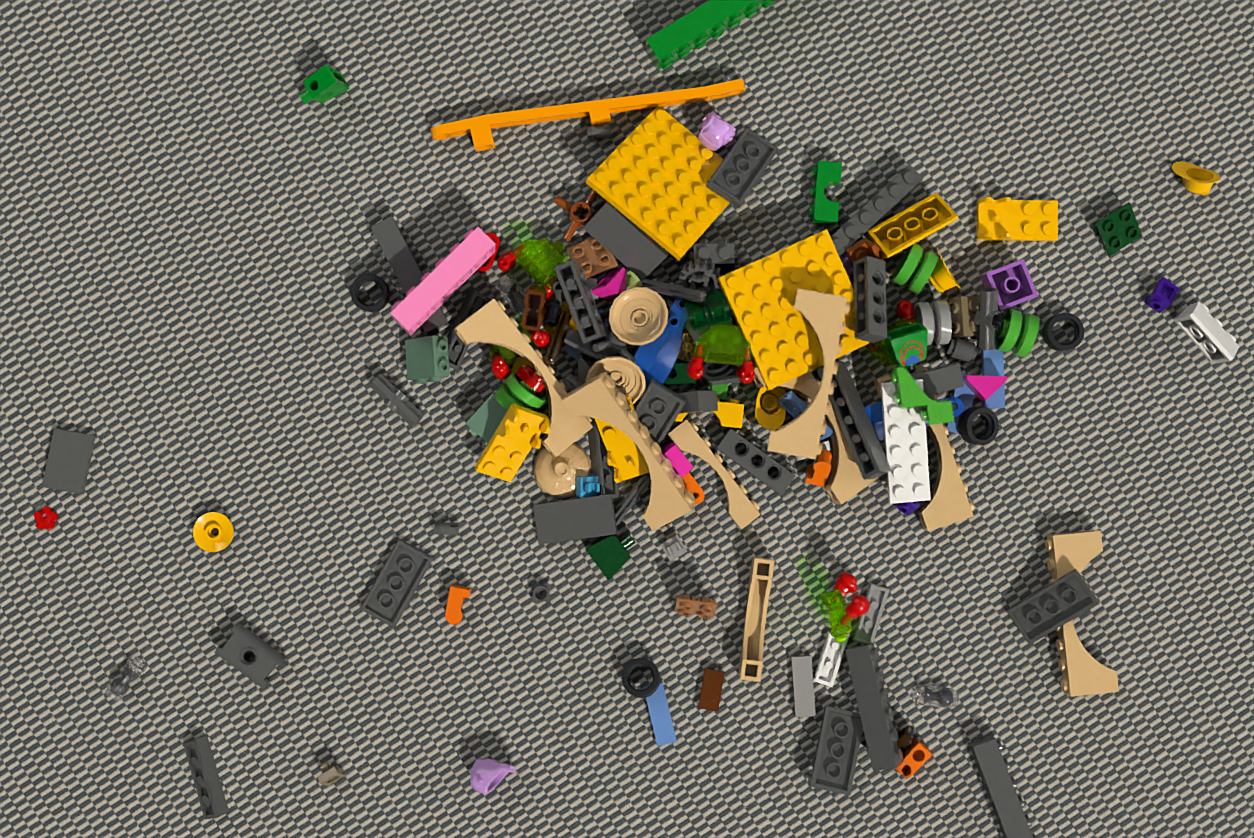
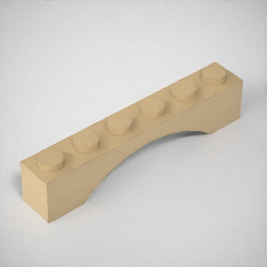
[667,419,760,529]
[738,557,774,682]

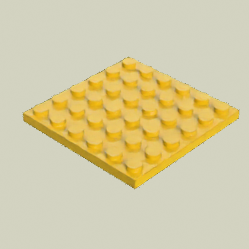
[585,105,730,260]
[717,229,870,390]

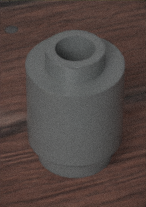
[946,338,978,363]

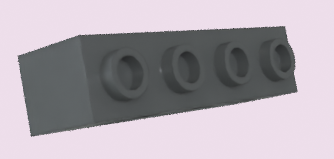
[853,256,887,343]
[554,260,607,344]
[716,428,795,495]

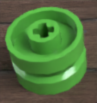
[892,243,939,294]
[996,308,1039,358]
[494,372,547,411]

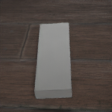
[852,583,890,645]
[791,655,816,717]

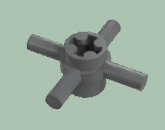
[592,323,637,364]

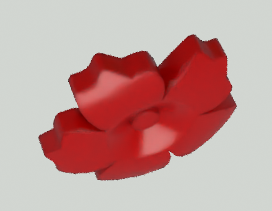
[33,506,59,530]

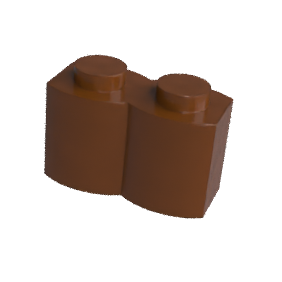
[522,285,547,331]

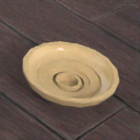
[609,287,668,345]
[586,356,646,404]
[533,443,592,499]

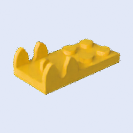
[977,197,1058,241]
[594,395,649,483]
[474,403,550,482]

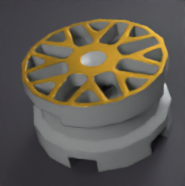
[677,333,698,362]

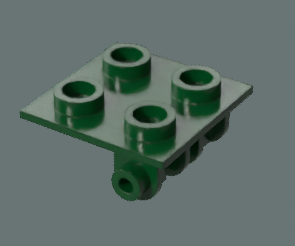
[1092,202,1142,256]
[683,290,732,331]

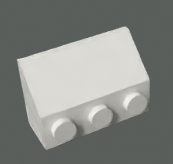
[1174,302,1239,364]

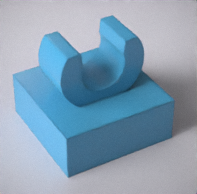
[576,475,600,497]

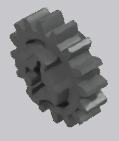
[679,259,723,293]

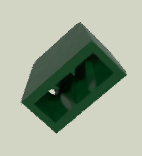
[664,363,700,386]
[585,533,636,580]

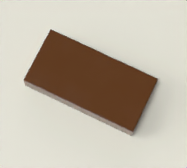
[698,668,725,712]

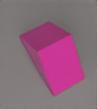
[591,267,626,301]
[962,375,1007,401]
[661,440,694,478]

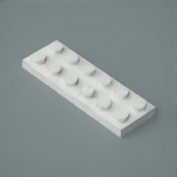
[881,379,930,504]

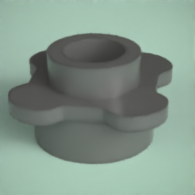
[531,583,552,603]

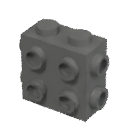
[688,240,738,269]

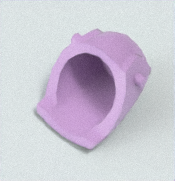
[698,111,736,151]
[470,758,516,794]

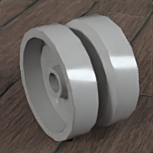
[913,300,952,346]

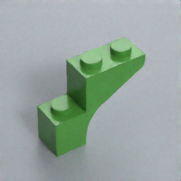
[890,366,954,425]

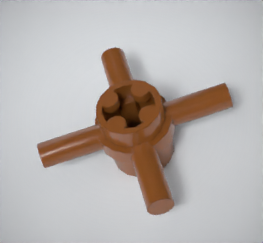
[554,189,598,242]

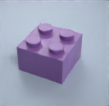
[980,259,1038,312]

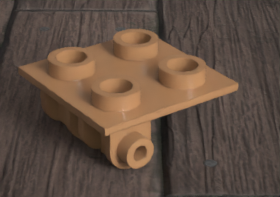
[566,237,618,279]
[674,594,718,619]

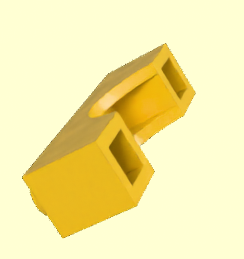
[674,398,744,429]

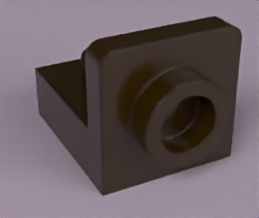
[897,725,914,759]

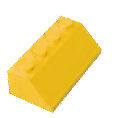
[867,192,958,258]

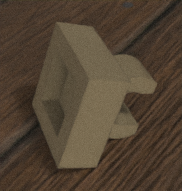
[317,761,345,786]

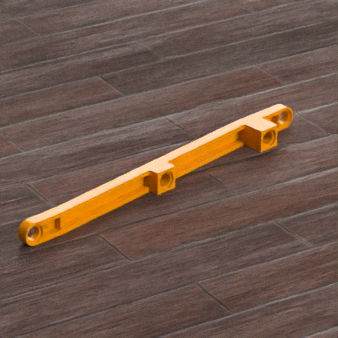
[430,79,746,152]

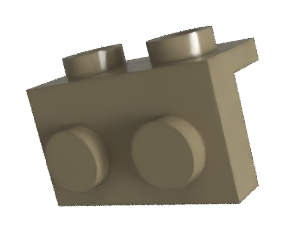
[947,296,979,338]

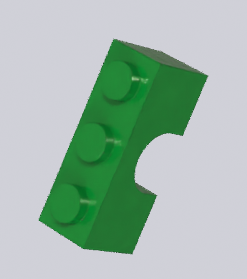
[808,161,842,225]

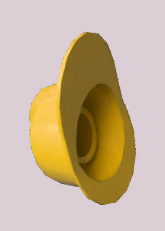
[1172,161,1221,196]
[929,247,961,293]
[755,387,786,430]

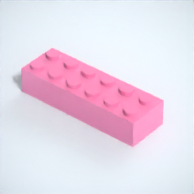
[391,227,496,336]

